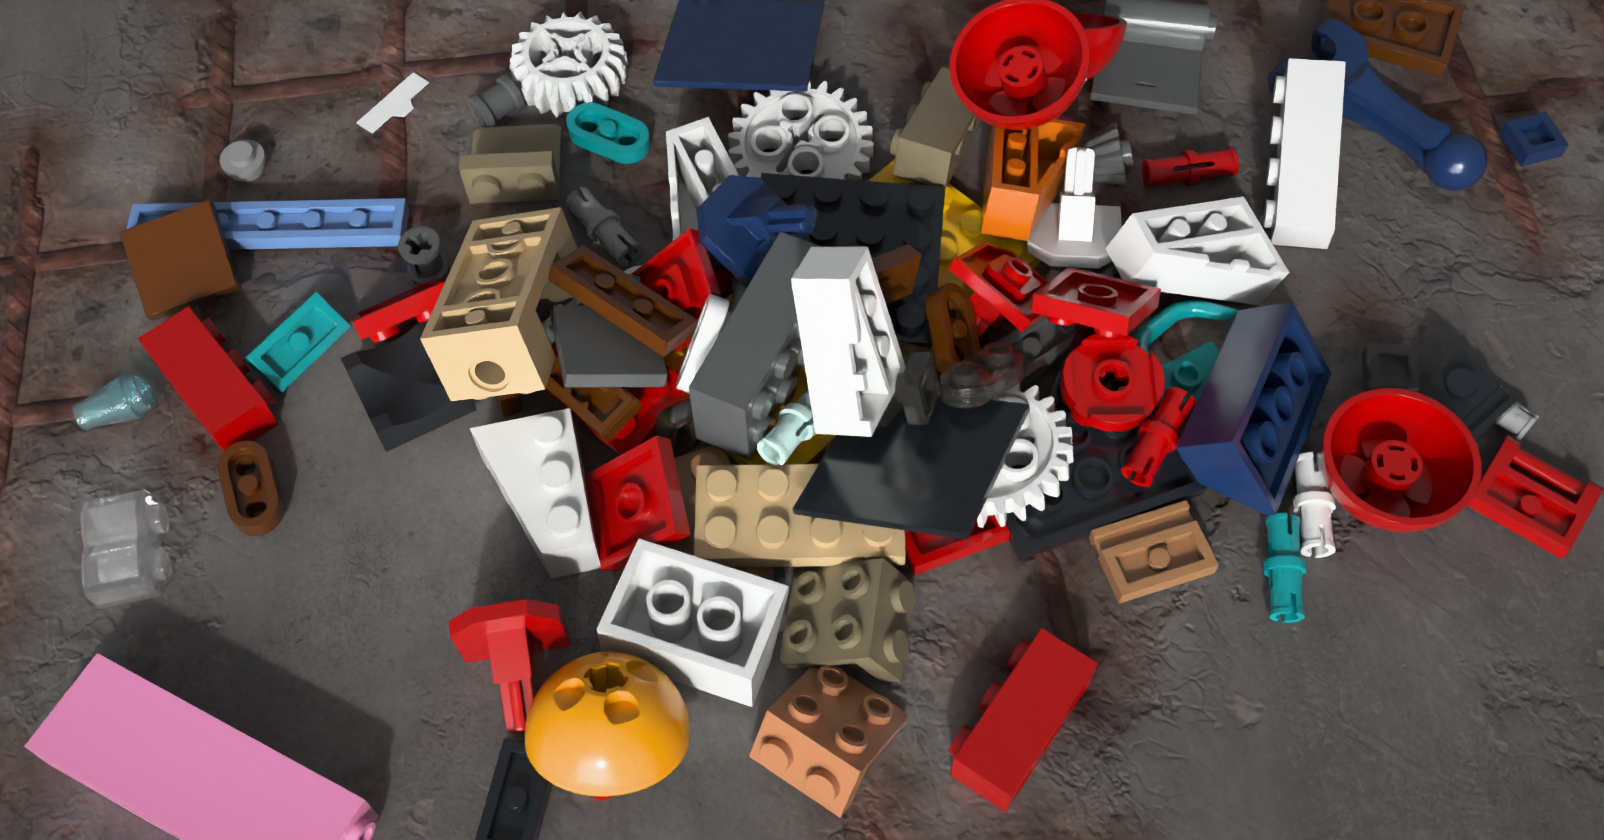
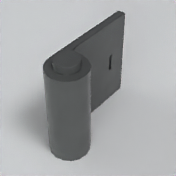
[1090,0,1217,115]

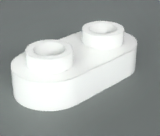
[676,294,732,393]

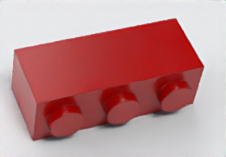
[137,306,279,451]
[948,628,1098,812]

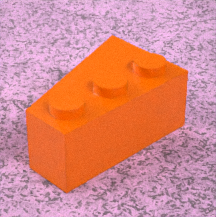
[980,119,1086,241]

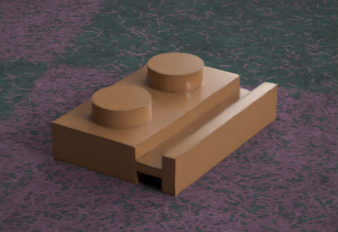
[1089,500,1219,604]

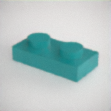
[243,292,351,394]

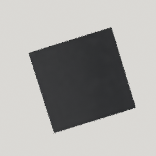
[792,390,1030,539]

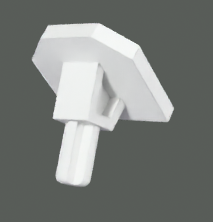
[1027,147,1122,269]

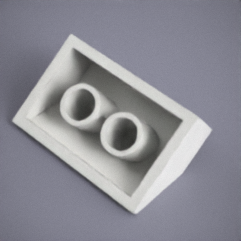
[596,538,789,707]

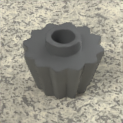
[1083,122,1134,185]

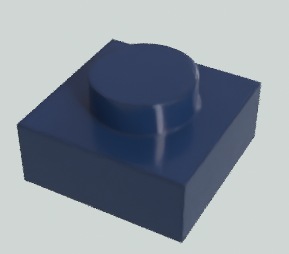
[1499,111,1569,167]

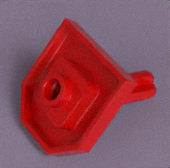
[630,229,733,351]
[948,242,1048,339]
[449,599,571,733]

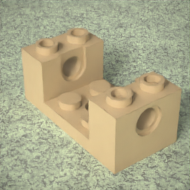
[420,207,578,401]

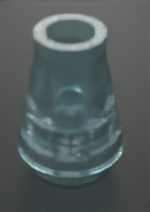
[72,373,155,431]

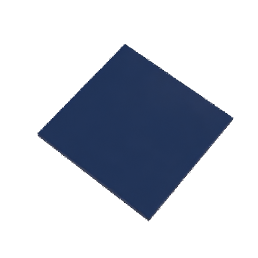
[653,0,824,91]

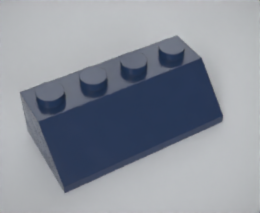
[1176,302,1332,515]

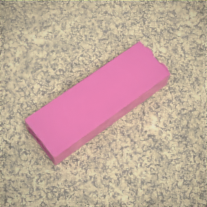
[24,653,379,840]

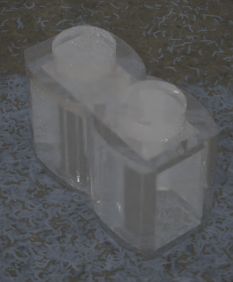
[81,490,171,609]

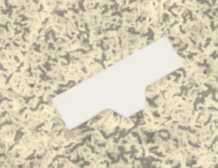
[356,72,429,134]

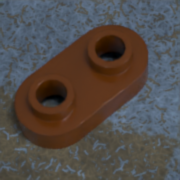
[926,283,982,381]
[217,440,284,536]

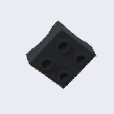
[340,320,477,452]

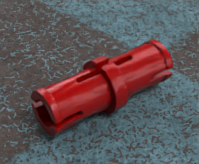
[1141,147,1239,188]
[1121,387,1196,487]

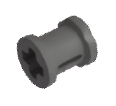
[466,74,525,127]
[398,226,450,285]

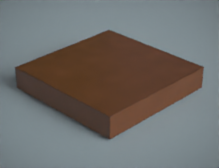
[120,200,242,321]

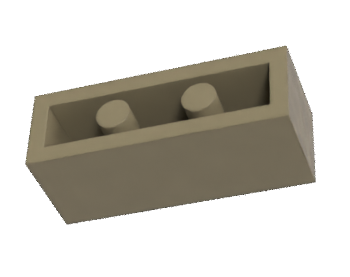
[890,67,983,189]

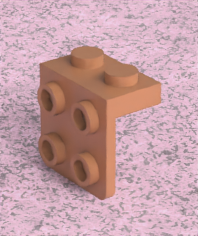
[749,665,907,817]

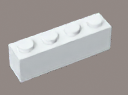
[1263,58,1346,249]

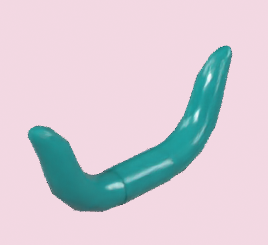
[1133,300,1238,355]

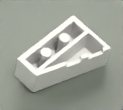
[666,117,739,268]
[1105,196,1290,305]
[791,247,906,437]
[470,408,601,579]

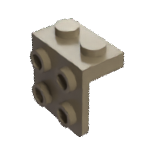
[459,124,562,204]
[780,558,915,683]

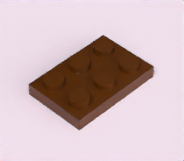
[1319,0,1465,77]

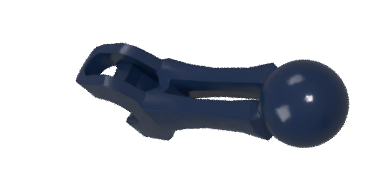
[1268,18,1487,191]

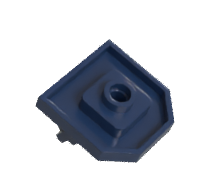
[696,175,818,288]

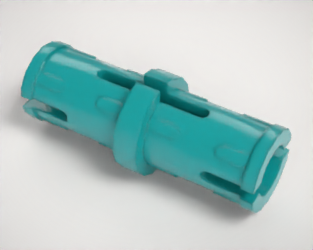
[1263,513,1307,623]

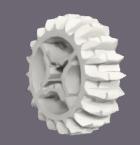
[510,11,628,118]

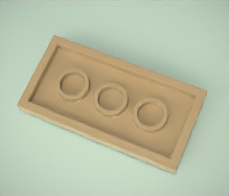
[694,464,906,567]

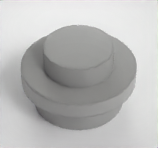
[220,140,266,182]

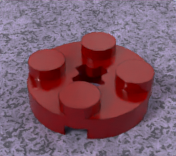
[1060,334,1165,432]

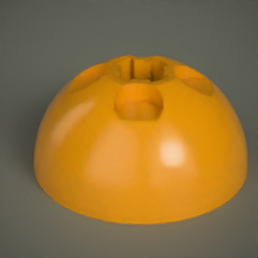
[525,652,691,796]

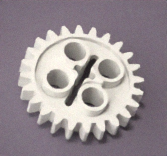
[728,81,874,181]
[935,375,1073,528]

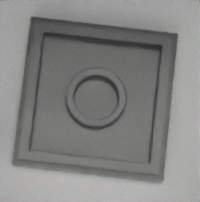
[551,306,668,387]

